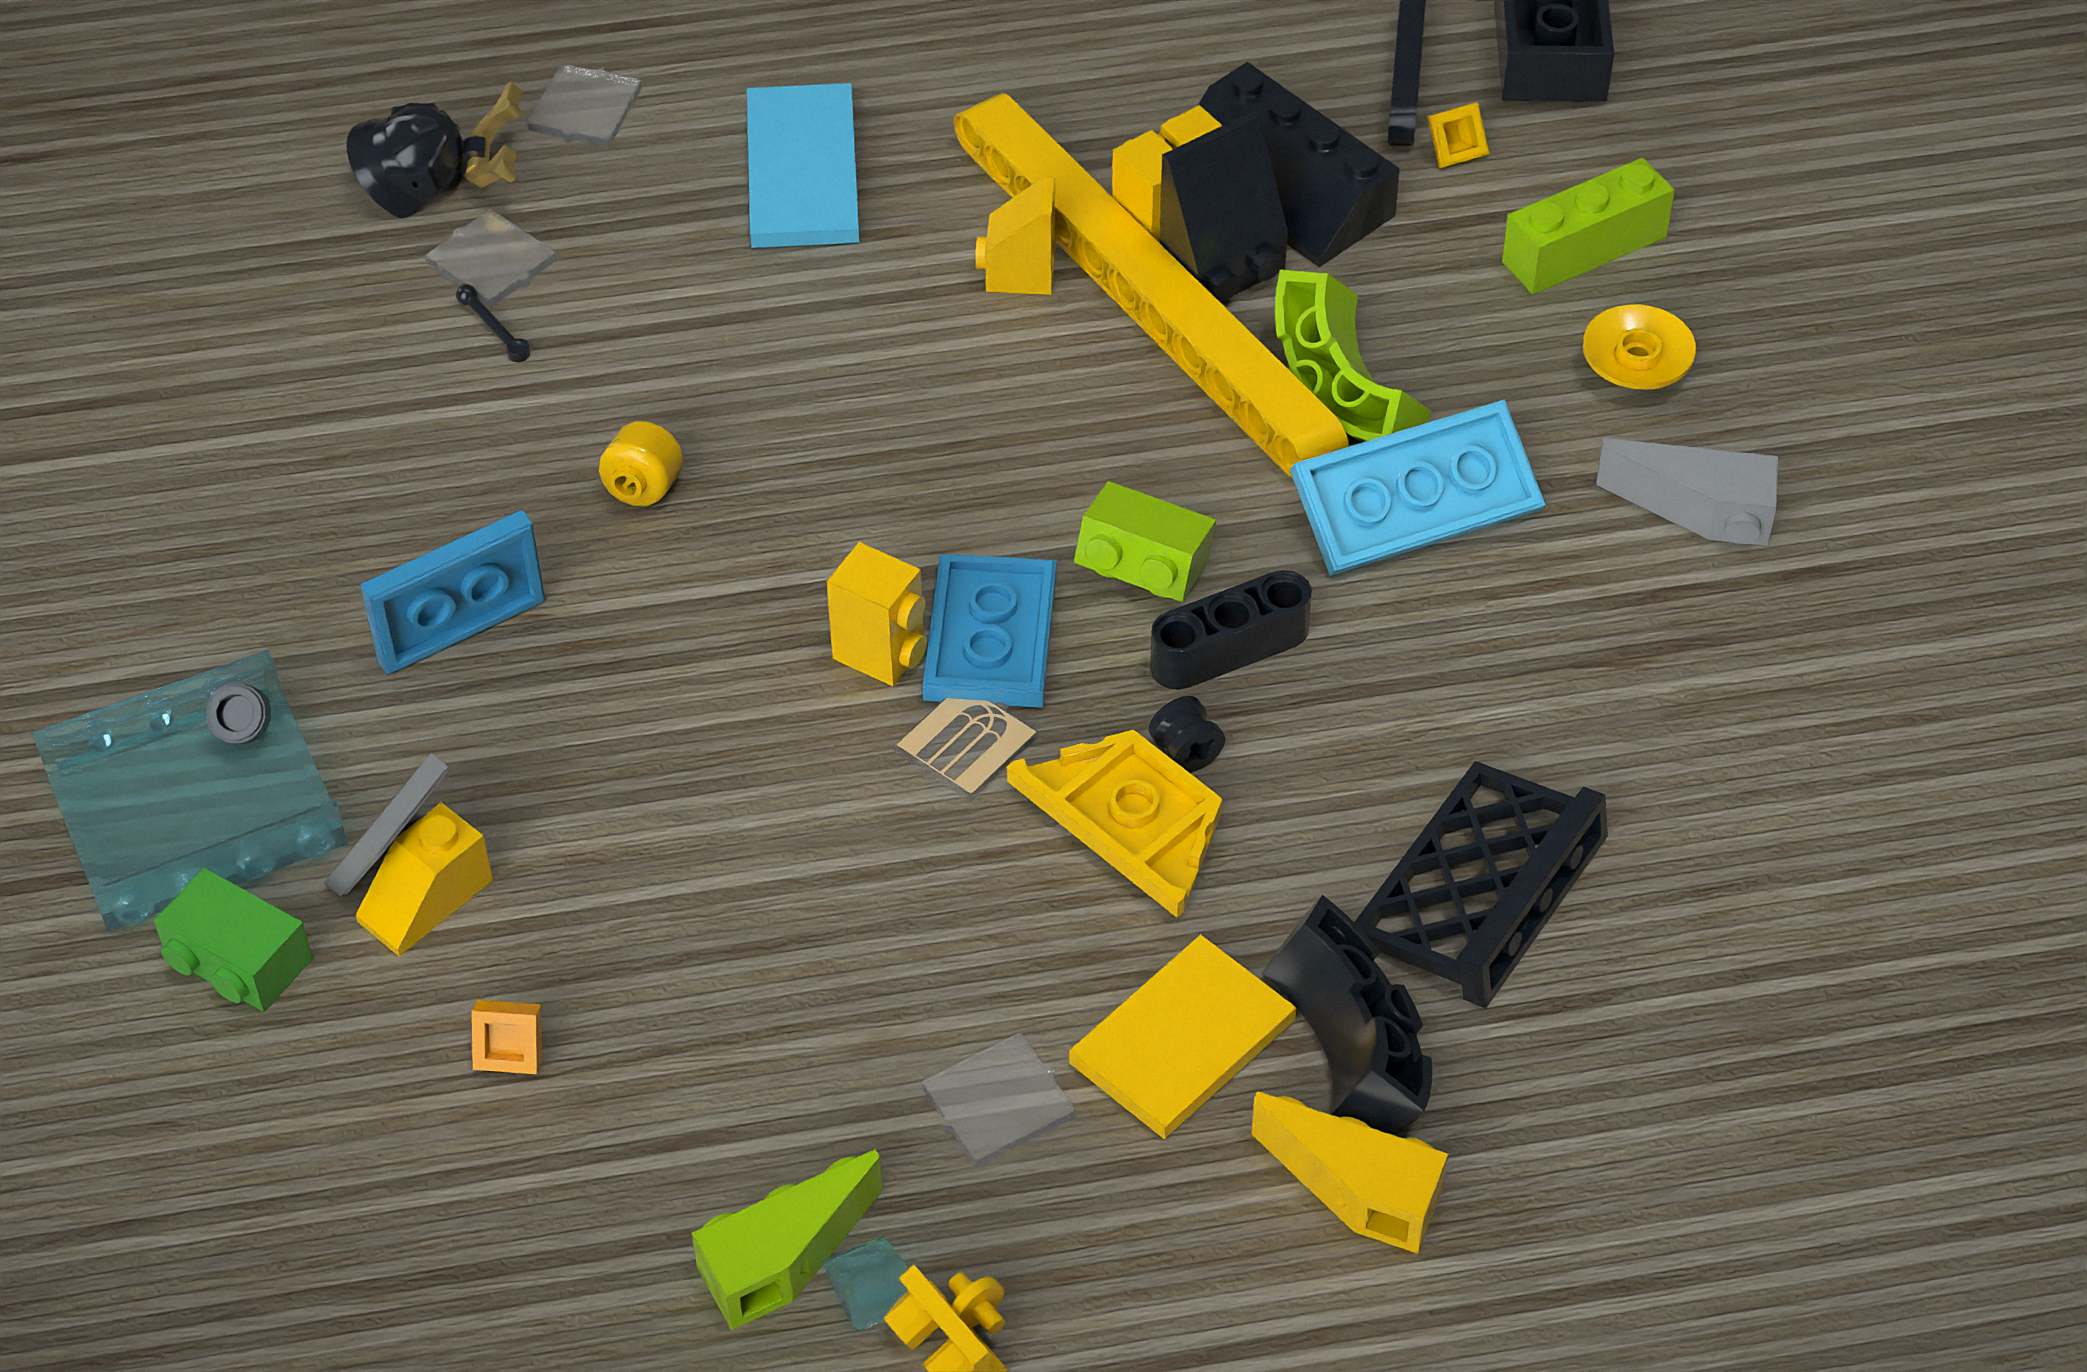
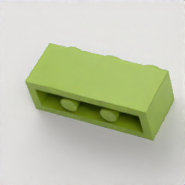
[1502,157,1675,295]

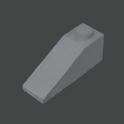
[1596,437,1778,546]

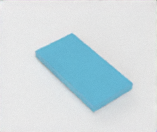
[747,83,860,248]
[1290,400,1546,576]

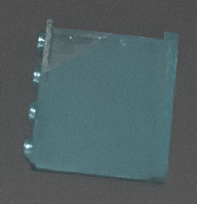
[32,650,348,932]

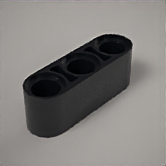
[1150,570,1312,690]

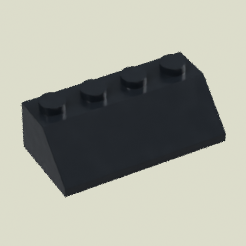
[1197,62,1400,267]

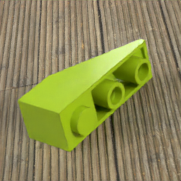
[692,1149,883,1331]

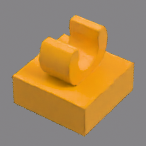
[471,1000,542,1074]

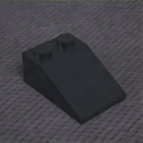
[1160,111,1288,303]

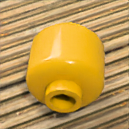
[598,421,683,506]

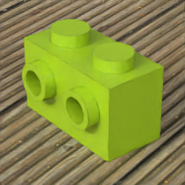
[1074,481,1216,602]

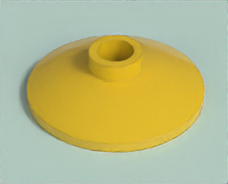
[1583,304,1696,390]

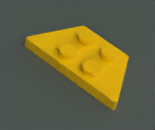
[1007,730,1222,918]

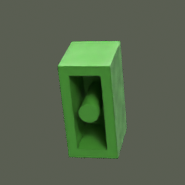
[154,868,313,1012]

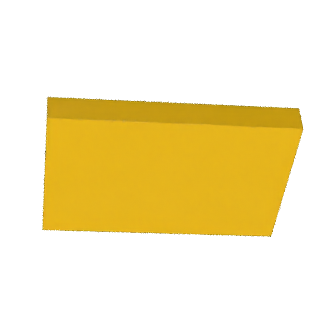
[1069,934,1296,1140]

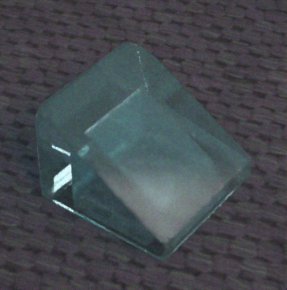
[822,1237,908,1330]

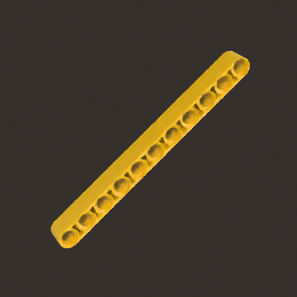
[953,93,1349,478]

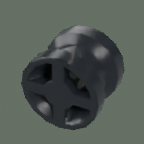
[1148,696,1226,773]

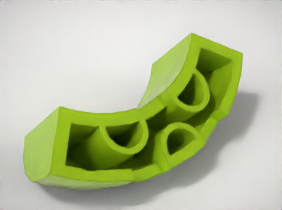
[1275,270,1431,442]

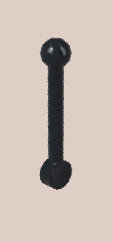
[456,284,530,362]

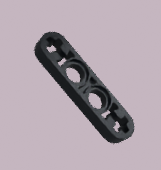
[1387,0,1426,145]

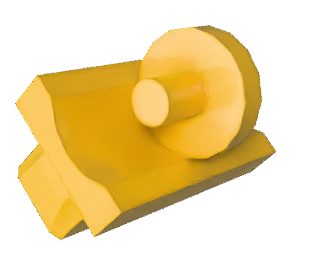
[883,1264,1009,1372]

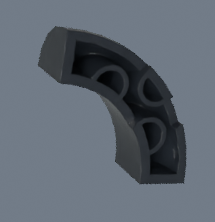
[1262,894,1432,1134]

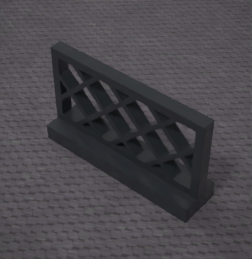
[1354,761,1608,1008]

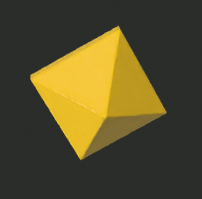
[1427,102,1490,168]

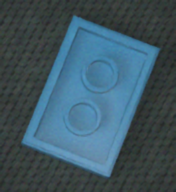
[360,509,546,675]
[922,554,1057,708]

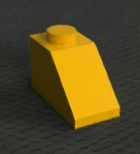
[975,176,1055,295]
[356,802,493,957]

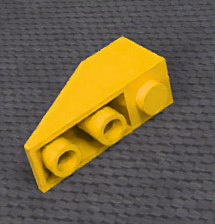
[1251,1091,1448,1254]

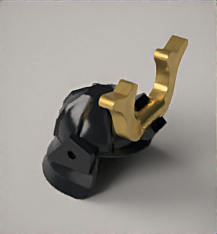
[346,82,523,218]

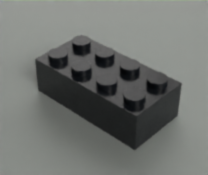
[1494,0,1614,102]

